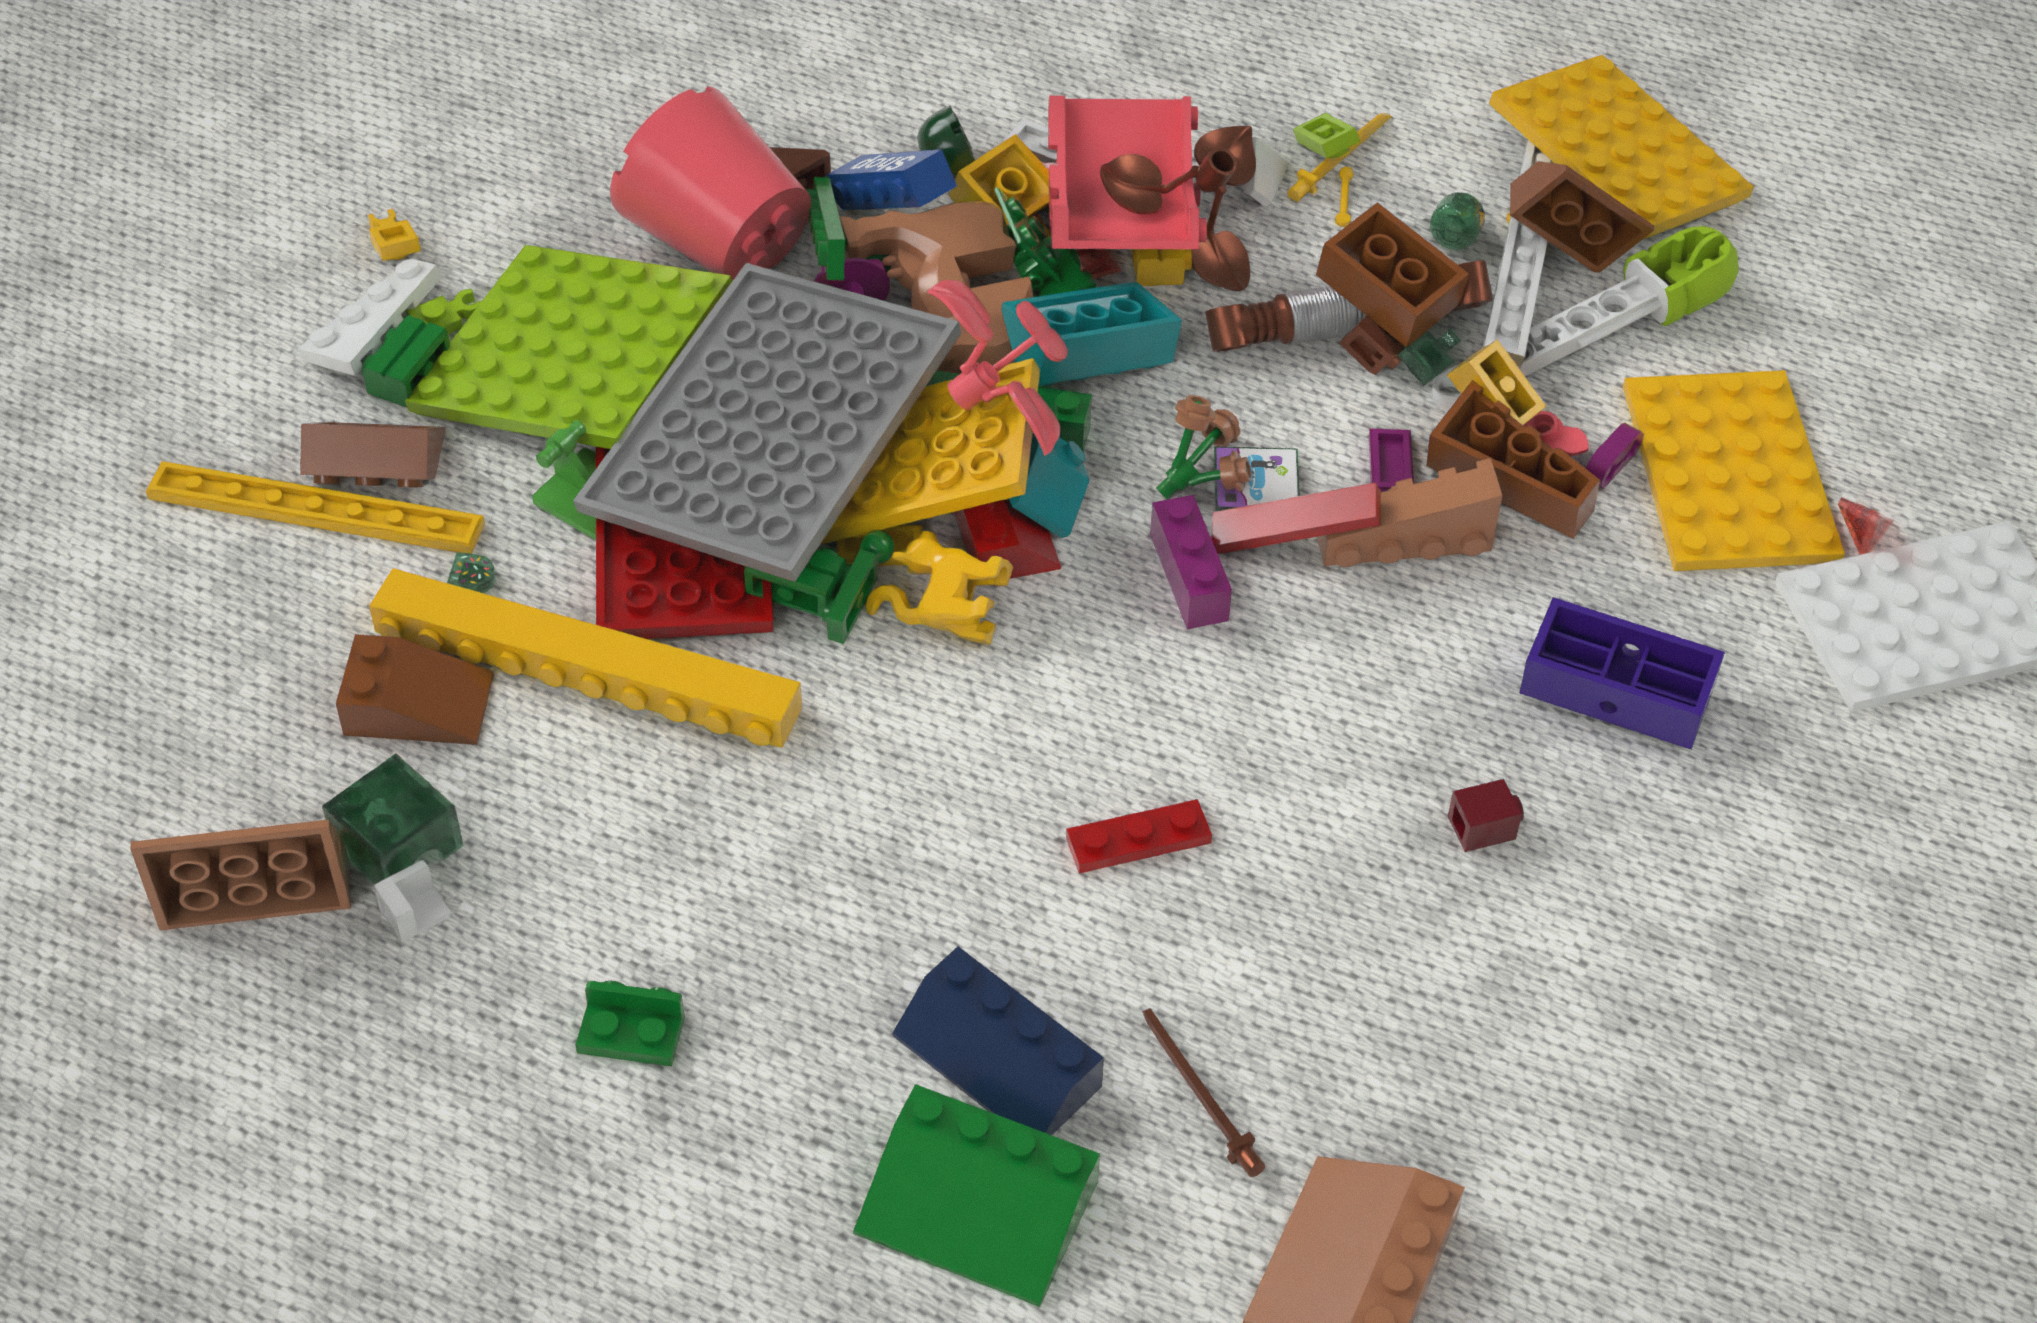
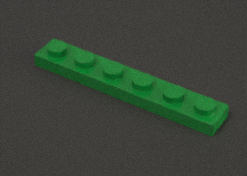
[806,177,845,280]

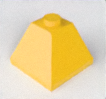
[949,134,1049,225]

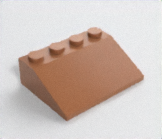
[130,819,351,930]
[1243,1156,1465,1323]

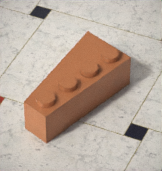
[1317,458,1502,567]

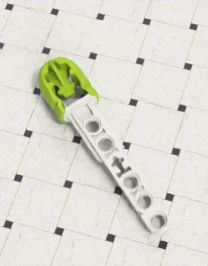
[1432,226,1739,410]

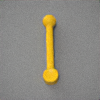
[1335,166,1354,227]

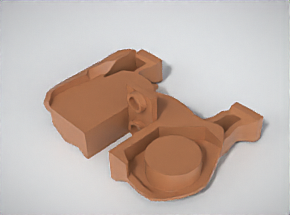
[839,201,1033,374]

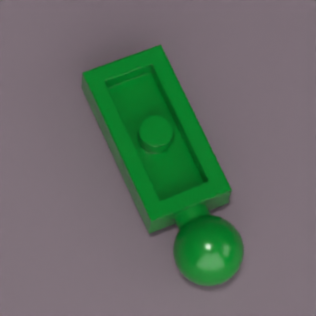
[822,530,895,644]

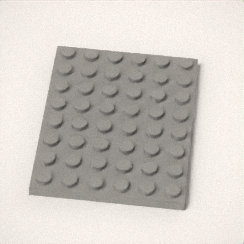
[573,263,961,582]

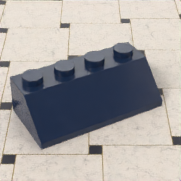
[893,946,1104,1135]

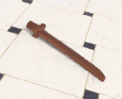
[1142,1008,1265,1177]

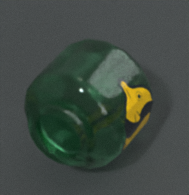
[1430,192,1485,250]

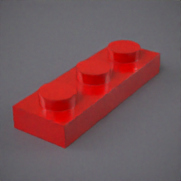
[1066,799,1212,874]

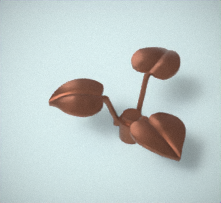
[1100,126,1256,291]

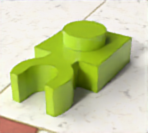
[407,289,481,334]

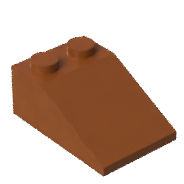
[336,634,494,745]

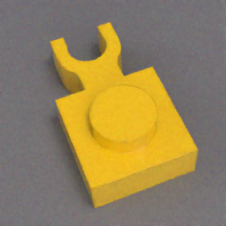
[368,209,421,261]

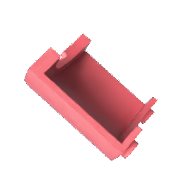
[1048,95,1207,250]

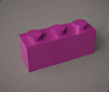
[1150,495,1232,629]

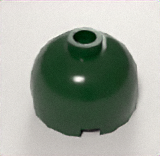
[917,105,975,180]

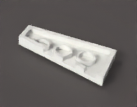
[297,258,442,376]

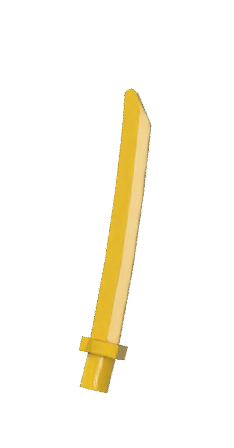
[1287,113,1392,202]

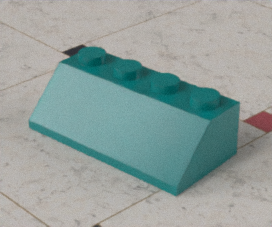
[1001,281,1182,386]

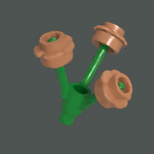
[1156,395,1252,500]

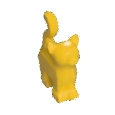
[865,531,1013,645]

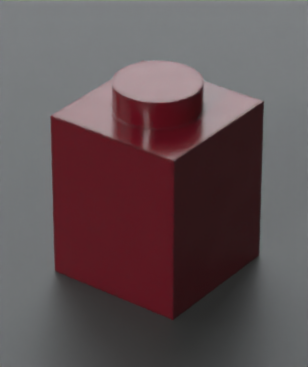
[1448,779,1524,852]

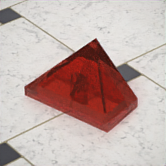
[1838,497,1893,555]

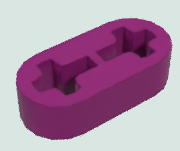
[1586,423,1644,489]

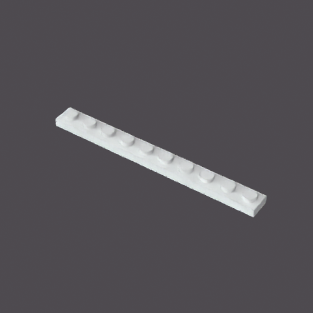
[1483,139,1553,368]

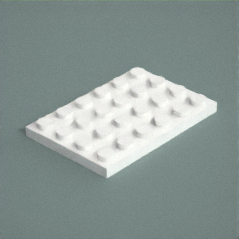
[1775,521,2037,712]

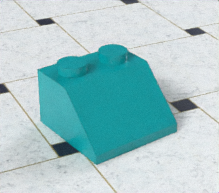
[1009,433,1090,538]

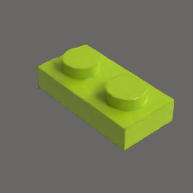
[1293,112,1360,158]

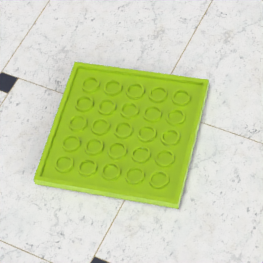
[405,245,732,449]

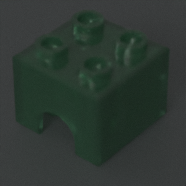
[322,753,464,885]

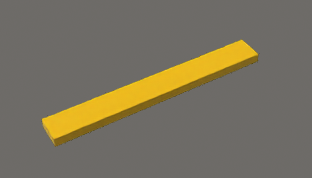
[146,461,485,555]

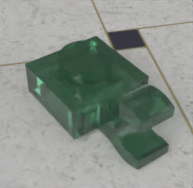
[1398,328,1461,387]

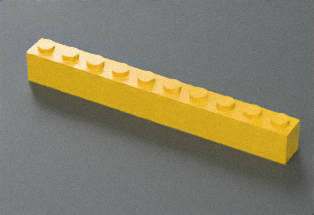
[369,568,802,748]

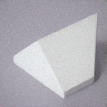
[1240,137,1289,206]

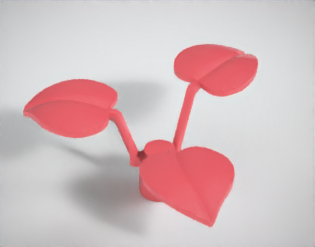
[927,280,1068,456]

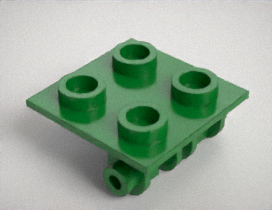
[994,187,1062,289]

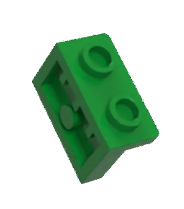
[575,980,685,1067]

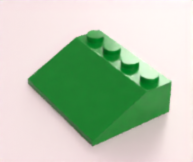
[853,1084,1100,1307]

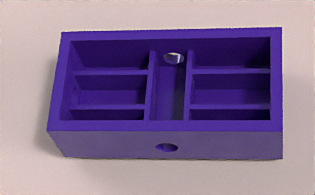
[1519,597,1725,750]

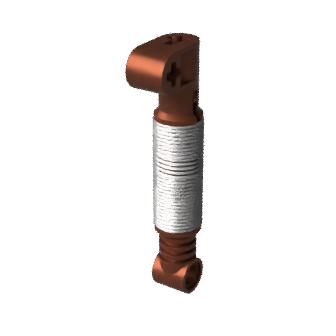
[1205,260,1493,352]

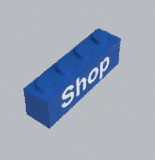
[826,149,957,210]

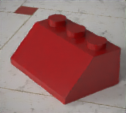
[953,499,1061,579]

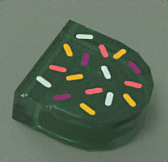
[447,552,496,593]

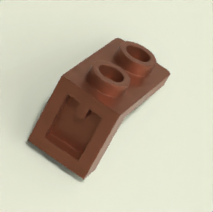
[1339,315,1427,375]

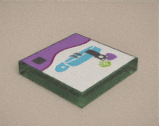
[1213,446,1300,512]

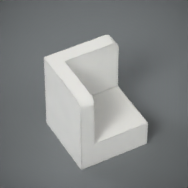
[373,860,451,942]

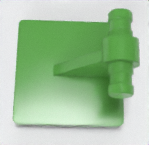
[532,420,596,540]

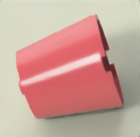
[610,86,811,281]

